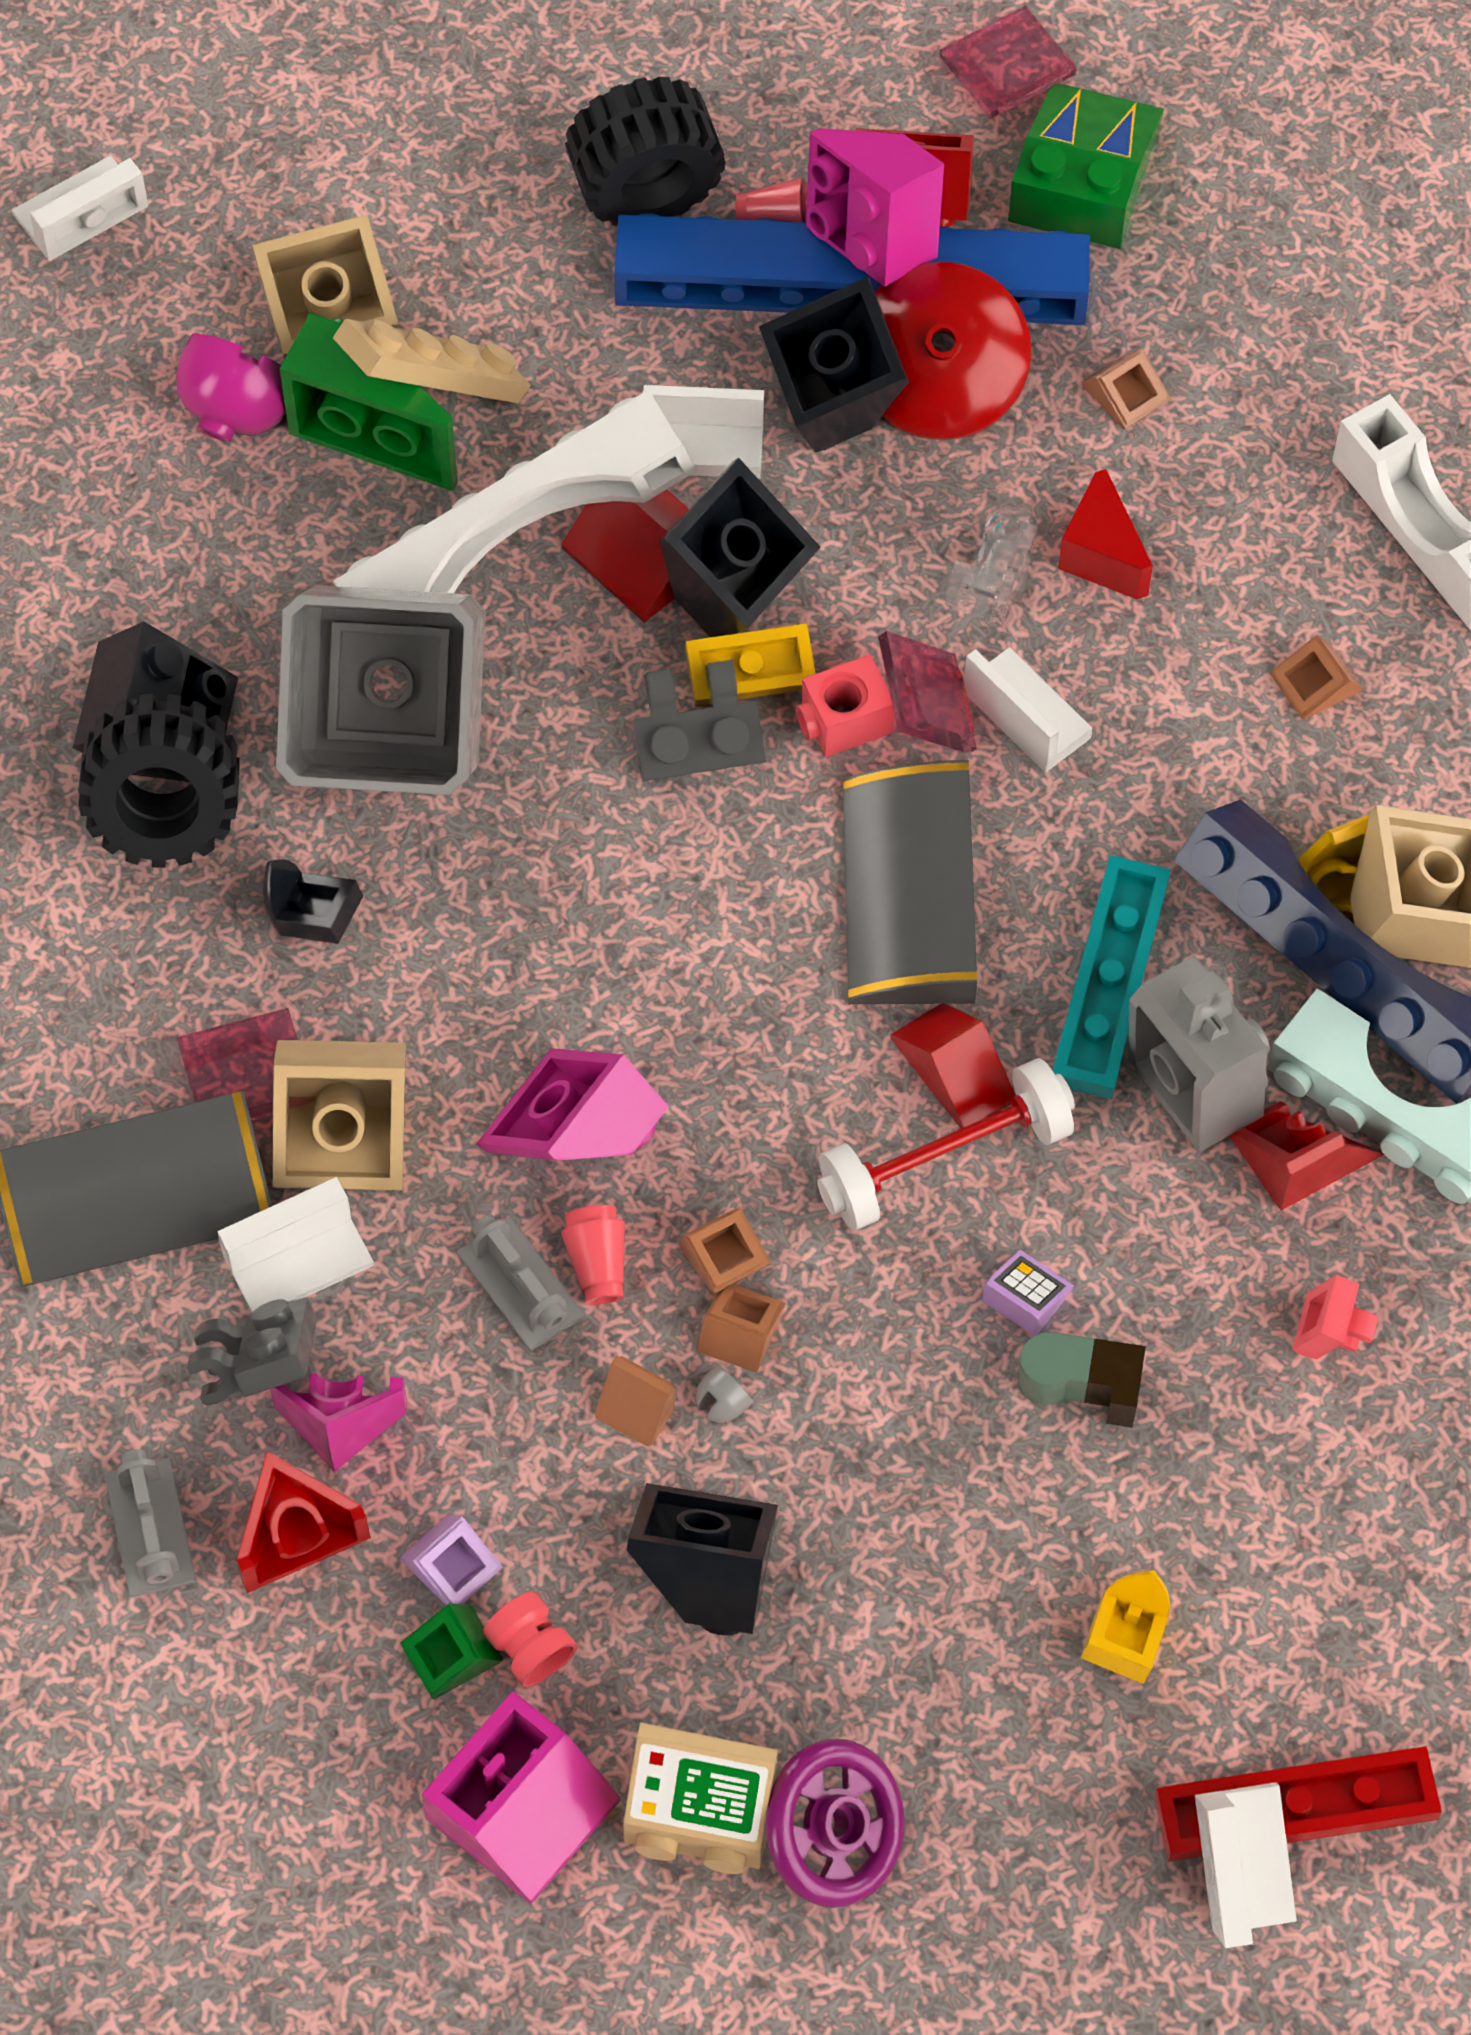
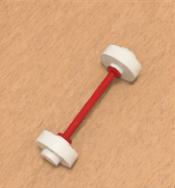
[817,1058,1075,1231]

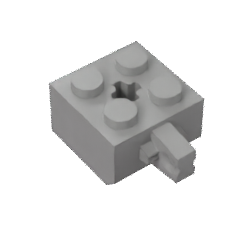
[1128,956,1270,1152]

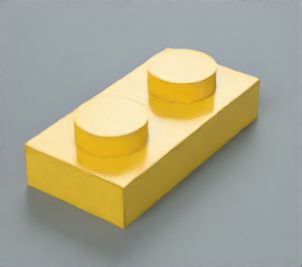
[685,623,816,706]

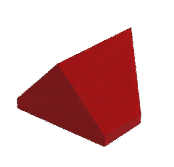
[1230,1101,1384,1211]
[236,1451,371,1593]

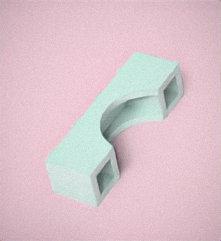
[1267,988,1471,1204]

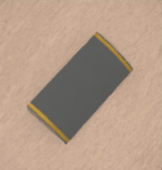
[843,760,977,1005]
[0,1091,272,1288]

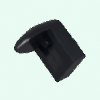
[263,859,363,944]

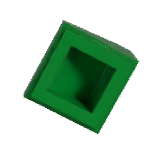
[400,1603,504,1699]

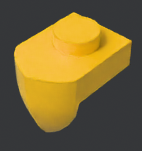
[1081,1570,1171,1685]

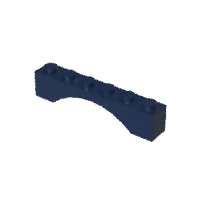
[1174,799,1471,1104]

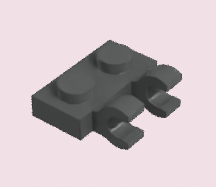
[632,660,766,781]
[187,1297,317,1405]

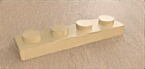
[333,318,531,404]

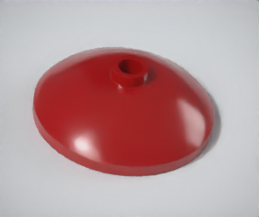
[875,262,1031,440]

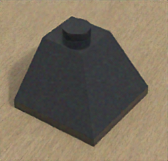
[626,1483,778,1636]

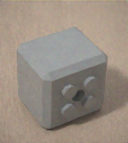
[276,585,486,795]

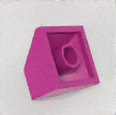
[476,1048,669,1161]

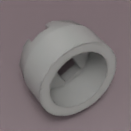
[695,1364,754,1423]

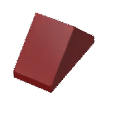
[1058,469,1153,599]
[890,1003,1016,1129]

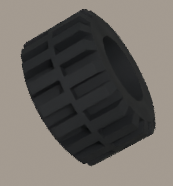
[565,77,726,226]
[78,693,240,868]

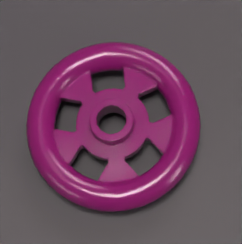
[766,1738,905,1908]

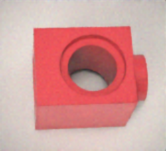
[795,654,895,757]

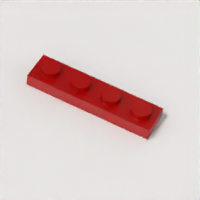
[1154,1746,1442,1862]

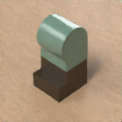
[1018,1332,1146,1428]

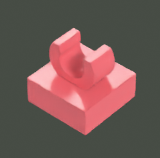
[1292,1274,1378,1360]

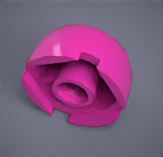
[176,333,286,443]

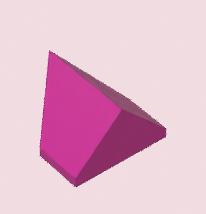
[270,1373,407,1472]

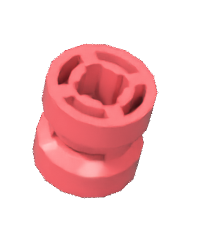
[483,1591,577,1688]

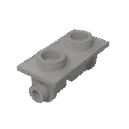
[457,1214,585,1352]
[104,1449,197,1598]

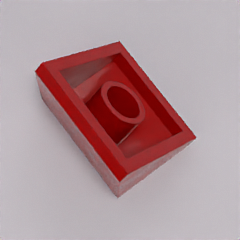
[561,490,689,623]

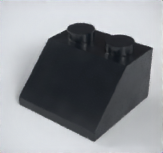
[759,276,909,453]
[660,458,821,637]

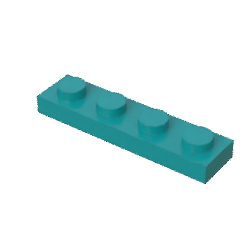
[1052,855,1171,1099]

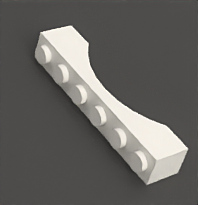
[334,390,696,594]

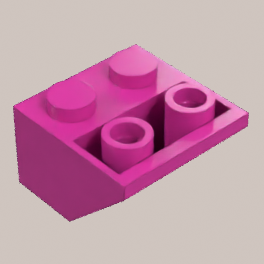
[806,128,944,287]
[421,1691,620,1905]

